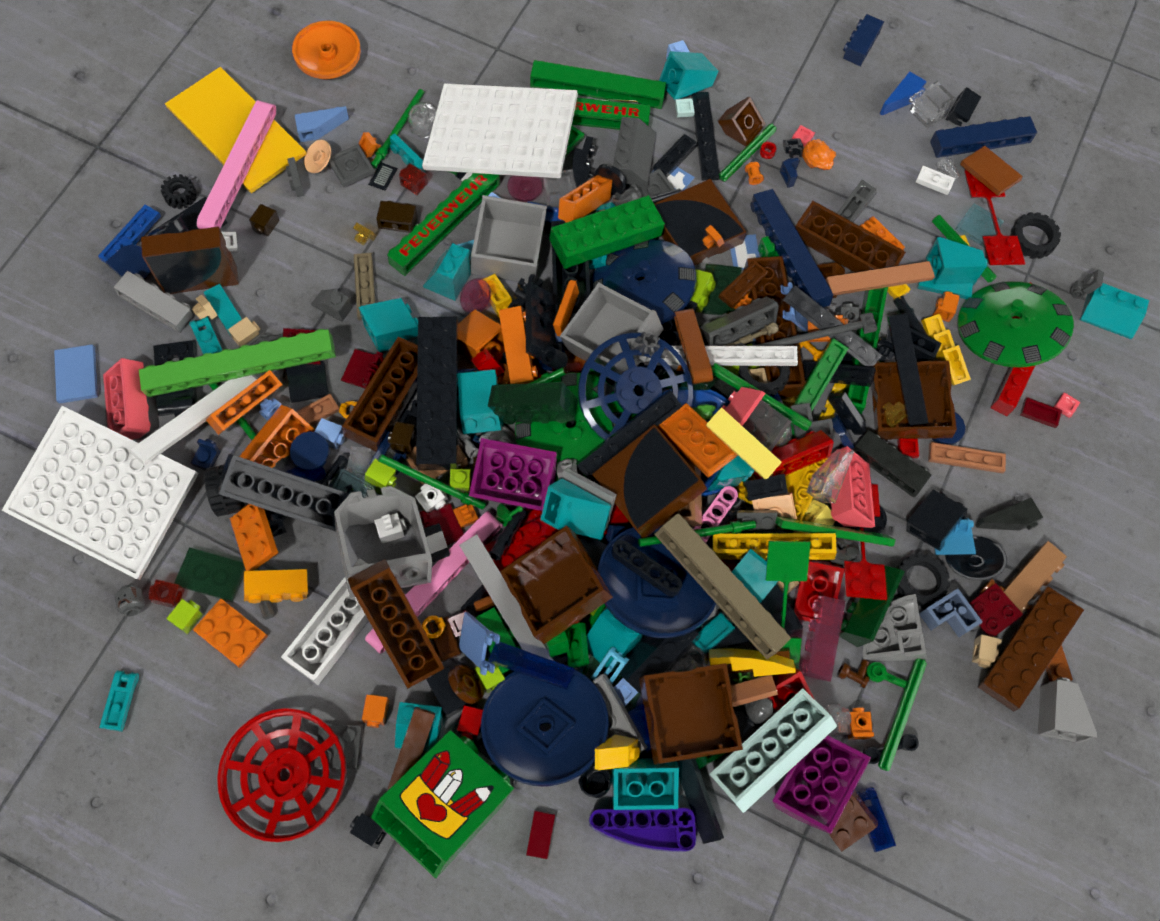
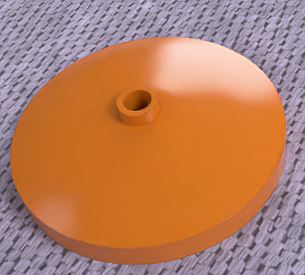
[292,21,361,79]

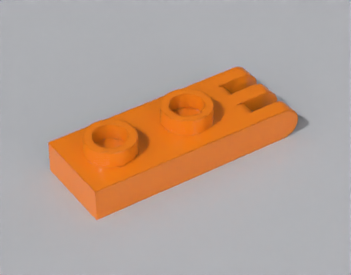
[860,216,905,250]

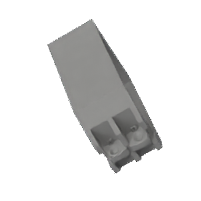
[334,486,432,598]

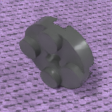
[830,537,859,566]

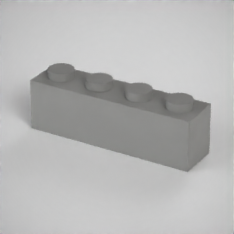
[114,271,193,333]

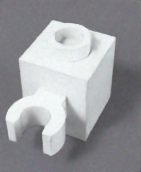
[374,513,406,544]

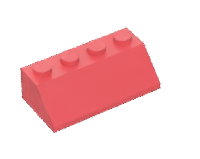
[103,358,151,440]
[722,387,766,426]
[828,446,875,528]

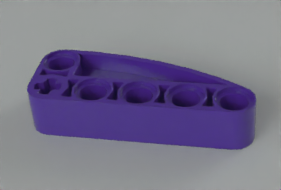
[588,808,696,852]

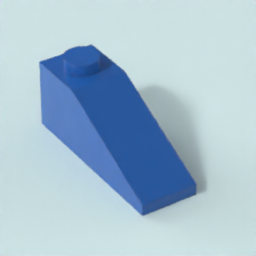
[880,72,927,115]

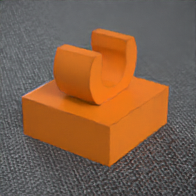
[358,132,381,158]
[702,225,724,249]
[453,504,479,529]

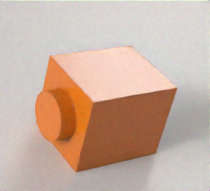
[362,694,390,728]

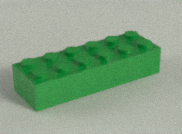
[549,195,665,269]

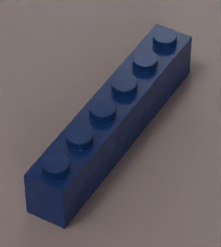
[930,116,1037,158]

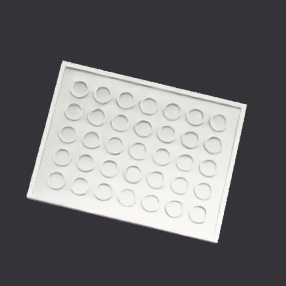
[2,406,199,580]

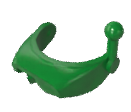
[496,503,523,528]

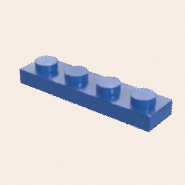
[98,204,161,263]

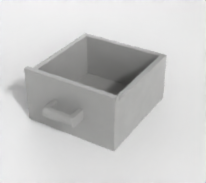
[471,195,547,283]
[560,282,663,374]

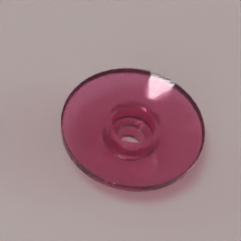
[507,175,542,202]
[460,278,491,314]

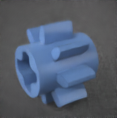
[259,398,281,421]

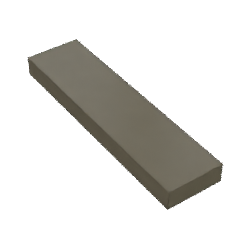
[354,253,375,320]

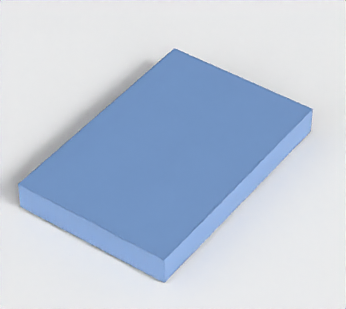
[54,344,98,404]

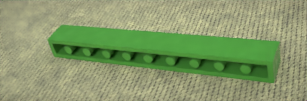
[139,329,336,397]

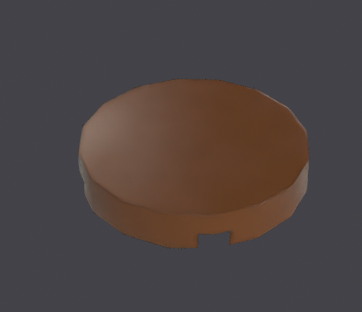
[448,664,484,704]

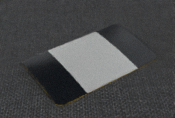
[424,523,450,562]

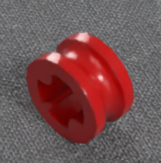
[760,142,776,159]

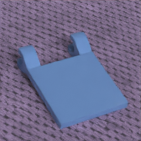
[780,282,808,333]
[459,612,500,675]

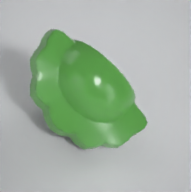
[692,404,716,421]

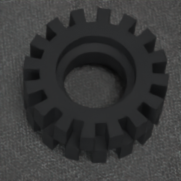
[161,174,197,209]

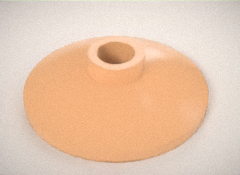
[304,140,331,173]

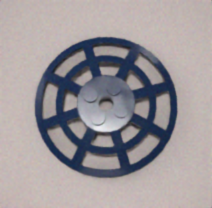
[578,333,693,440]

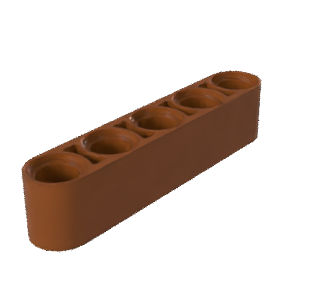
[674,308,713,384]

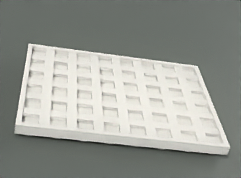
[422,84,578,178]

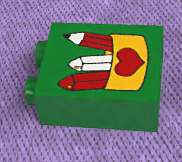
[371,730,514,879]

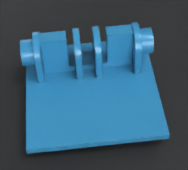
[935,518,976,555]

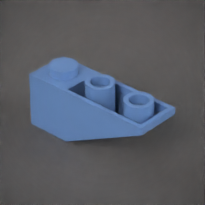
[295,106,349,142]

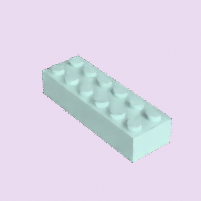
[710,689,837,813]

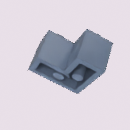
[920,589,982,637]

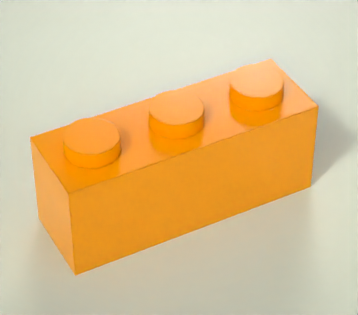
[244,569,308,603]

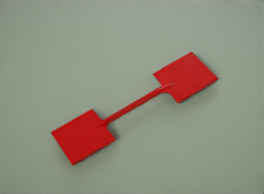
[964,170,1025,265]
[844,484,887,600]

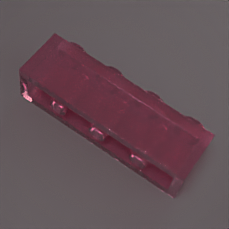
[801,596,846,682]

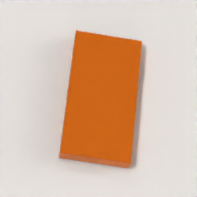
[657,403,738,478]

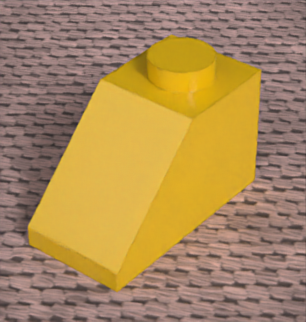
[595,734,640,770]

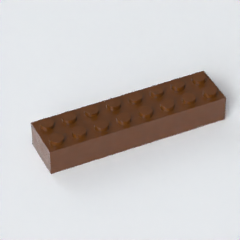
[743,256,805,398]

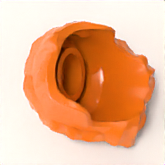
[802,139,836,170]

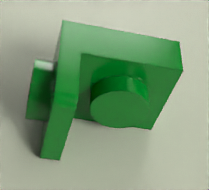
[757,236,779,258]

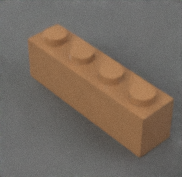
[1003,541,1067,613]

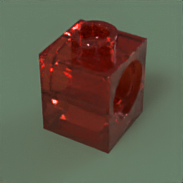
[399,163,428,195]
[149,579,185,608]

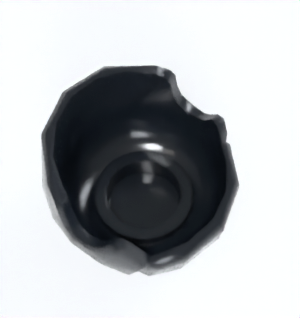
[578,765,612,798]

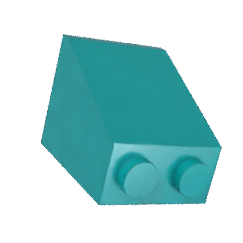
[659,51,719,100]
[926,237,987,285]
[423,243,471,301]
[358,298,418,353]
[732,549,778,603]
[587,609,642,673]

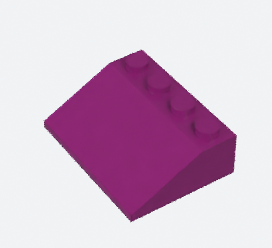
[469,438,557,511]
[772,735,871,834]

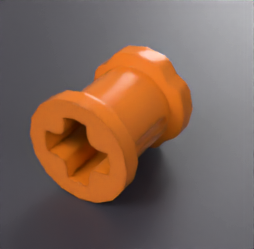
[745,162,764,185]

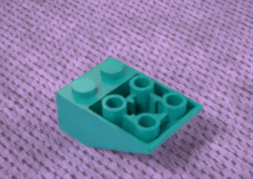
[540,478,612,540]

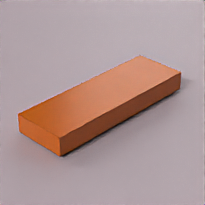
[553,280,579,336]

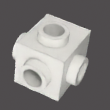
[415,484,448,512]

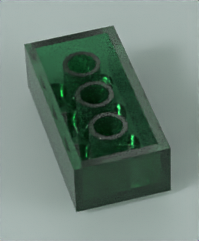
[488,382,578,424]

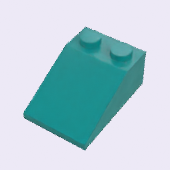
[457,369,504,434]

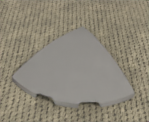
[863,594,928,661]

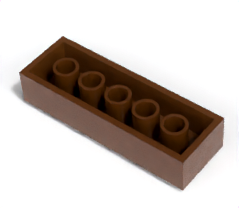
[795,201,906,273]
[342,336,418,452]
[347,559,444,689]
[978,586,1084,712]

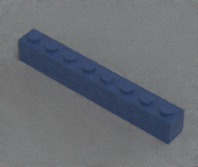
[750,189,833,307]

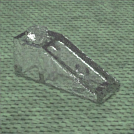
[806,449,854,504]

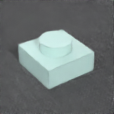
[675,99,695,118]

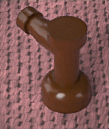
[837,660,870,688]

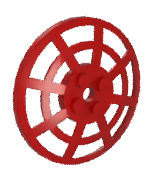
[217,708,347,842]

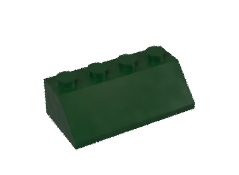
[837,566,905,647]

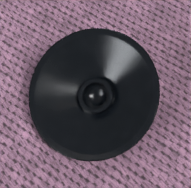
[945,536,1007,580]

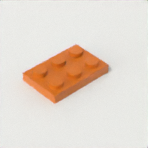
[230,504,278,571]
[193,598,268,668]

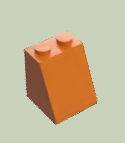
[458,309,505,364]

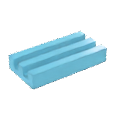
[591,647,629,684]

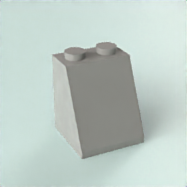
[1038,678,1097,743]

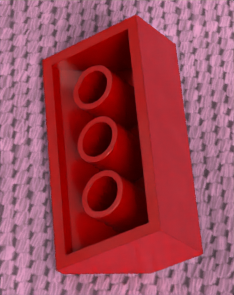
[753,430,834,479]

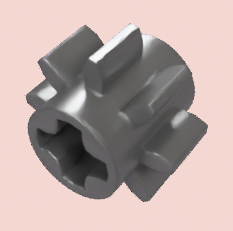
[635,331,660,356]

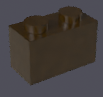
[376,201,417,233]

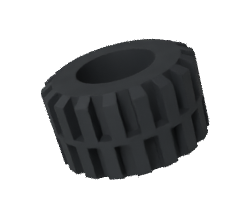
[204,465,244,517]

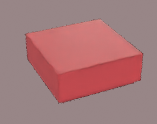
[792,125,815,147]
[1054,392,1080,418]

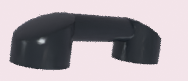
[863,734,919,764]

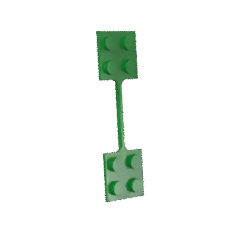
[765,541,811,676]

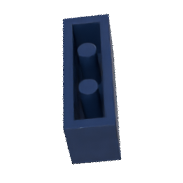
[843,14,884,66]

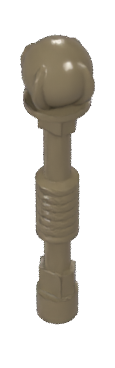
[723,322,779,346]

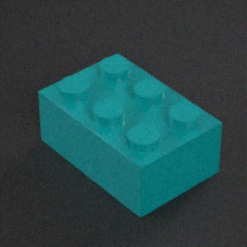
[612,758,679,810]

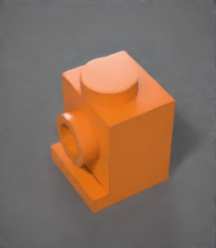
[932,291,960,322]
[846,708,874,740]

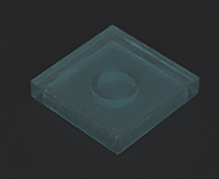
[955,203,1004,248]

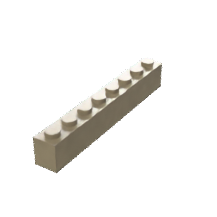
[655,513,791,659]

